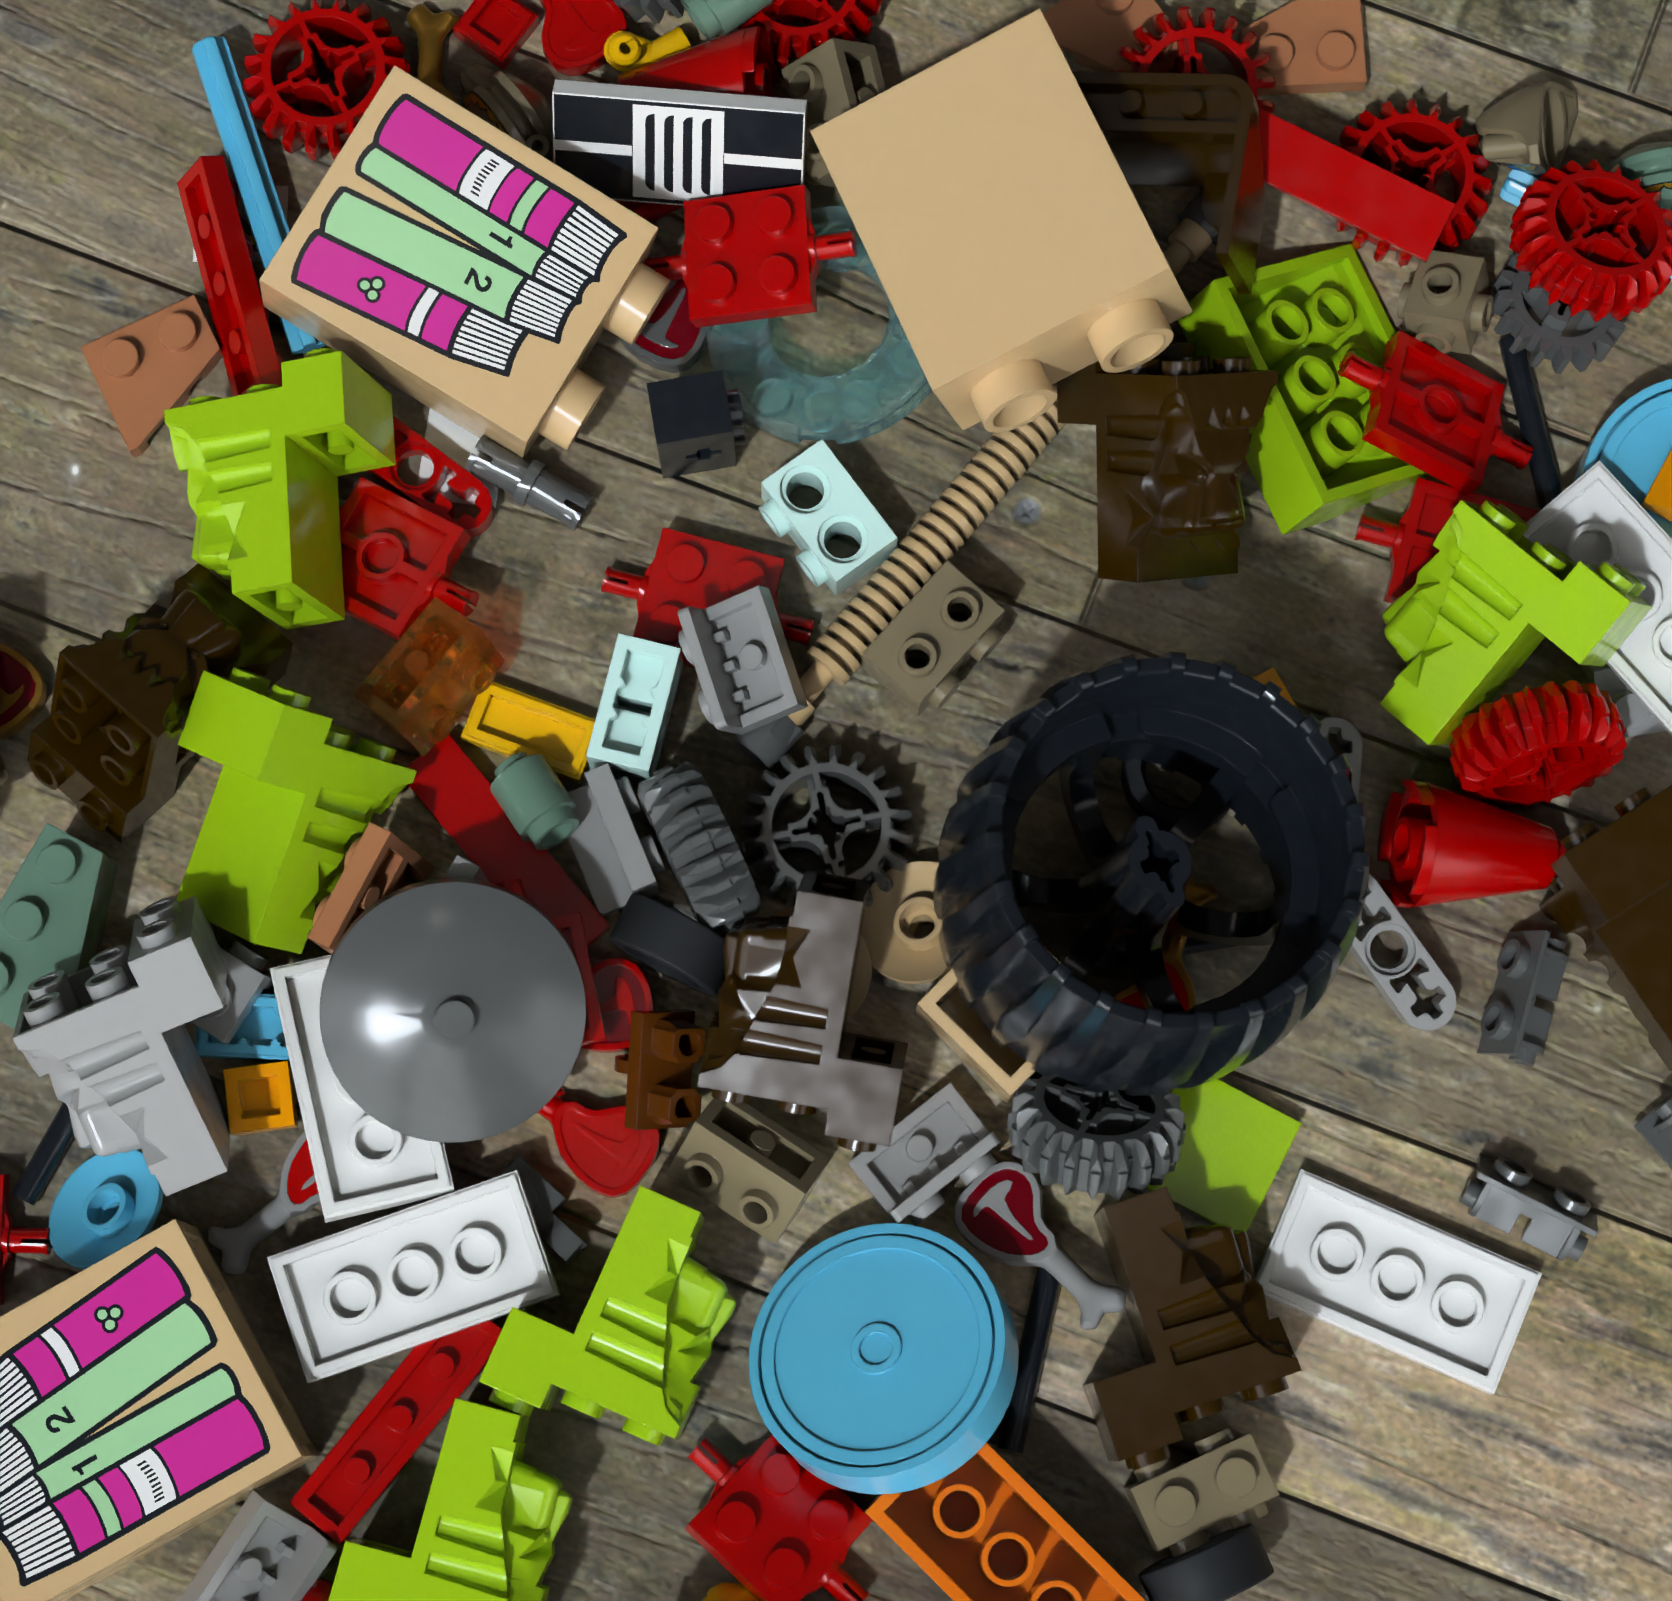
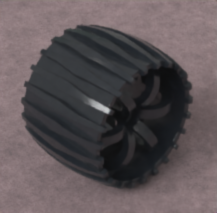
[933,652,1370,1096]

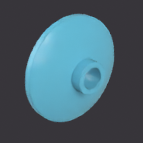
[49,1150,163,1270]

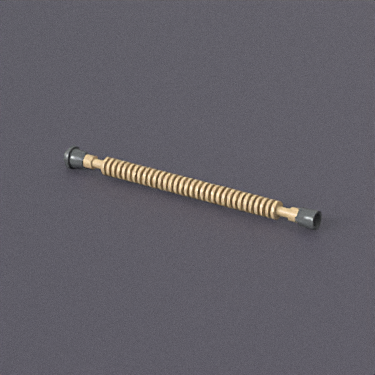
[732,187,1219,771]

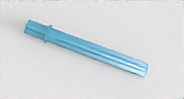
[192,36,326,355]

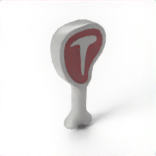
[954,1161,1126,1330]

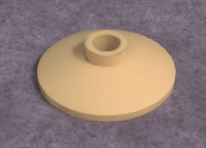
[861,861,952,984]

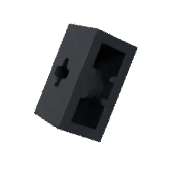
[646,370,746,479]

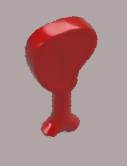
[539,0,629,76]
[537,1096,661,1198]

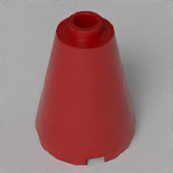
[617,26,780,97]
[1377,779,1565,908]

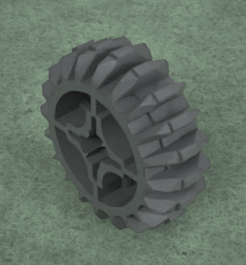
[740,745,913,908]
[637,761,761,933]
[1007,1072,1186,1201]

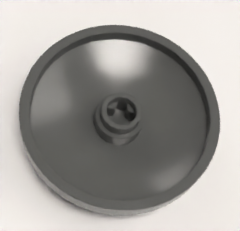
[320,878,586,1143]

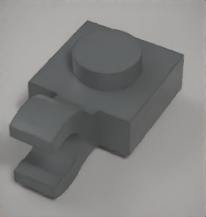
[497,1155,588,1265]

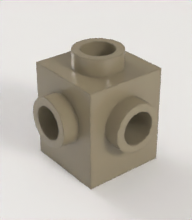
[1397,250,1493,355]

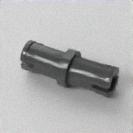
[464,434,594,531]

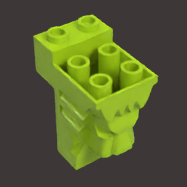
[164,348,396,630]
[1379,499,1653,745]
[177,667,417,954]
[479,1185,737,1446]
[328,1398,573,1601]

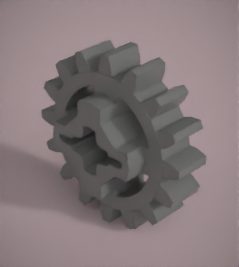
[1491,253,1626,374]

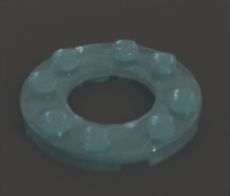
[707,206,932,444]

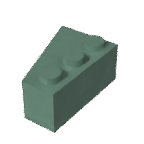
[0,823,118,1029]

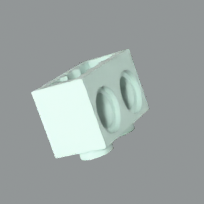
[759,439,897,596]
[586,633,683,782]

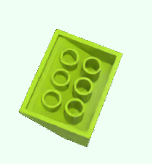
[1177,244,1431,535]

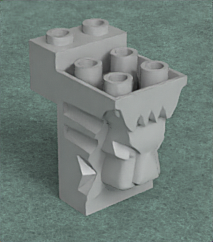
[13,895,230,1196]

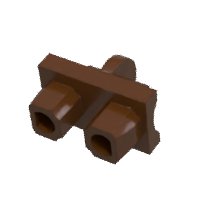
[614,1009,706,1130]

